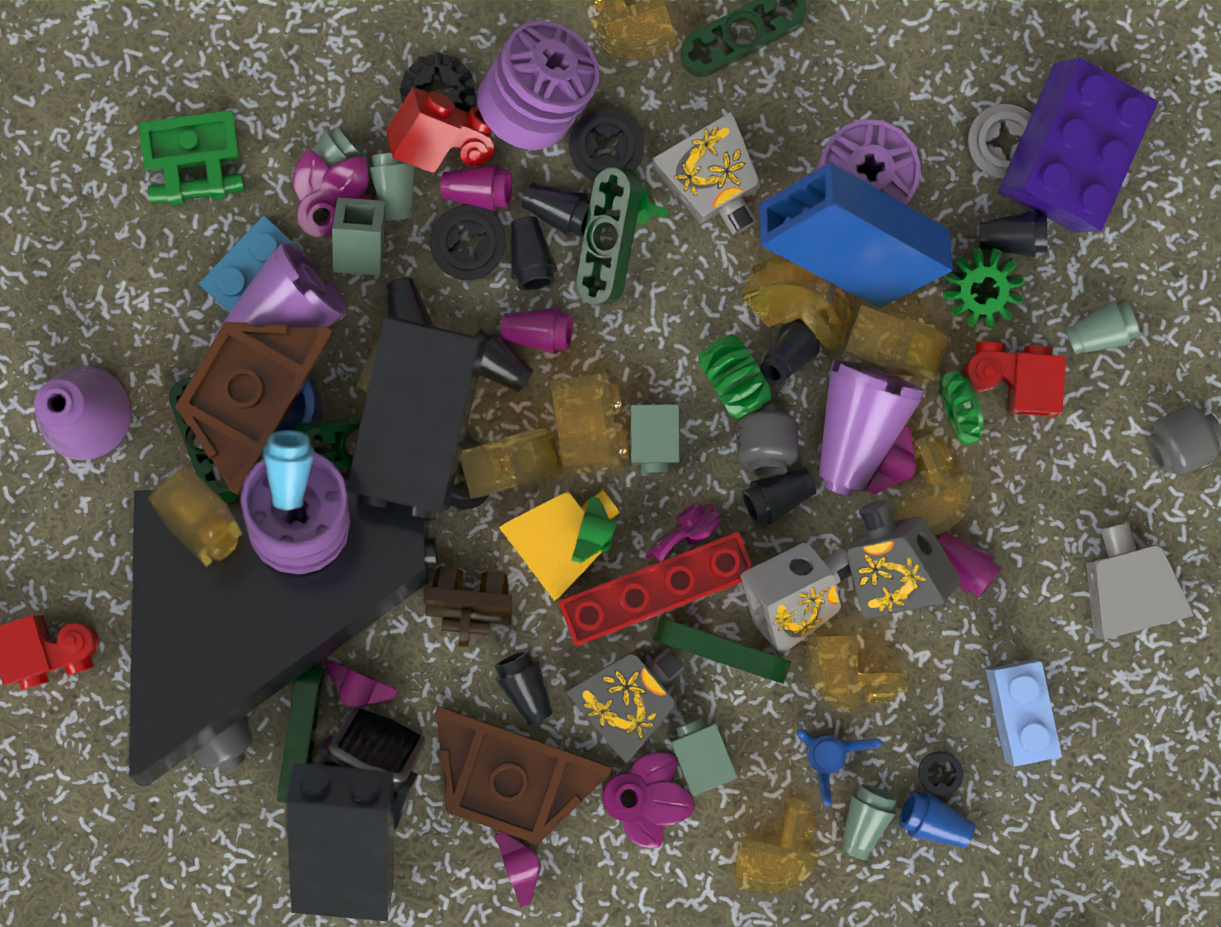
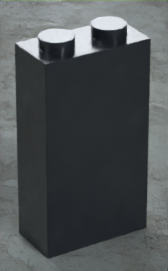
[346,317,487,519]
[286,763,394,922]

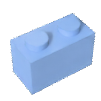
[985,660,1062,767]

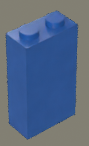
[759,162,953,309]

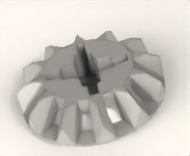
[967,104,1031,178]

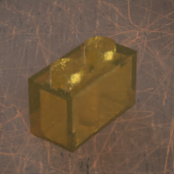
[550,373,629,478]
[148,464,242,567]

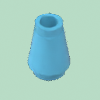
[263,431,314,510]

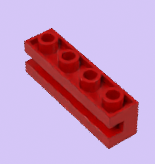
[558,532,753,647]

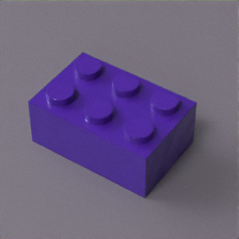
[997,58,1158,233]

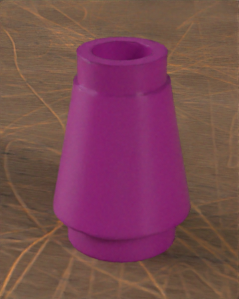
[441,164,513,212]
[501,307,573,354]
[937,531,1002,598]

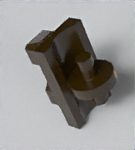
[424,566,512,647]

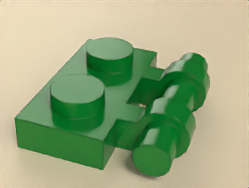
[138,110,245,206]

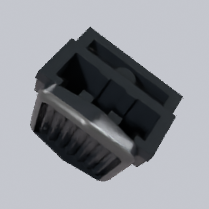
[314,707,426,830]

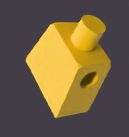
[499,490,620,601]

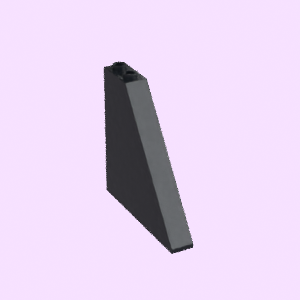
[128,480,437,786]

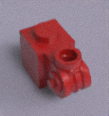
[386,87,494,173]
[963,342,1066,417]
[0,615,100,691]

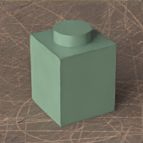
[332,197,385,276]
[630,404,679,474]
[670,718,738,797]

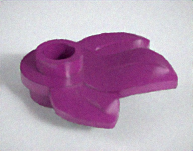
[292,149,377,237]
[645,502,722,561]
[602,752,695,848]

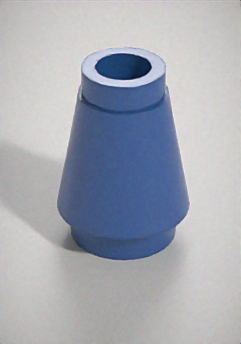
[899,791,975,848]

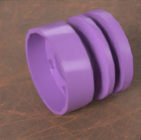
[477,20,599,150]
[814,119,921,205]
[241,453,350,574]

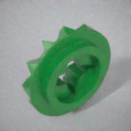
[939,370,984,446]

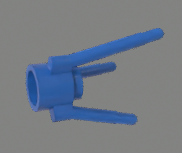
[796,729,882,806]

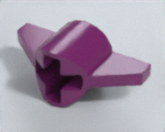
[866,425,916,495]
[326,660,399,708]
[494,832,542,908]

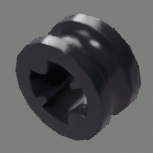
[918,751,964,796]

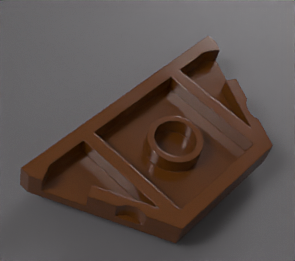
[175,322,335,495]
[435,706,612,844]

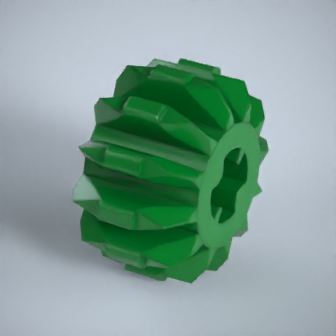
[943,247,1025,328]
[698,334,771,419]

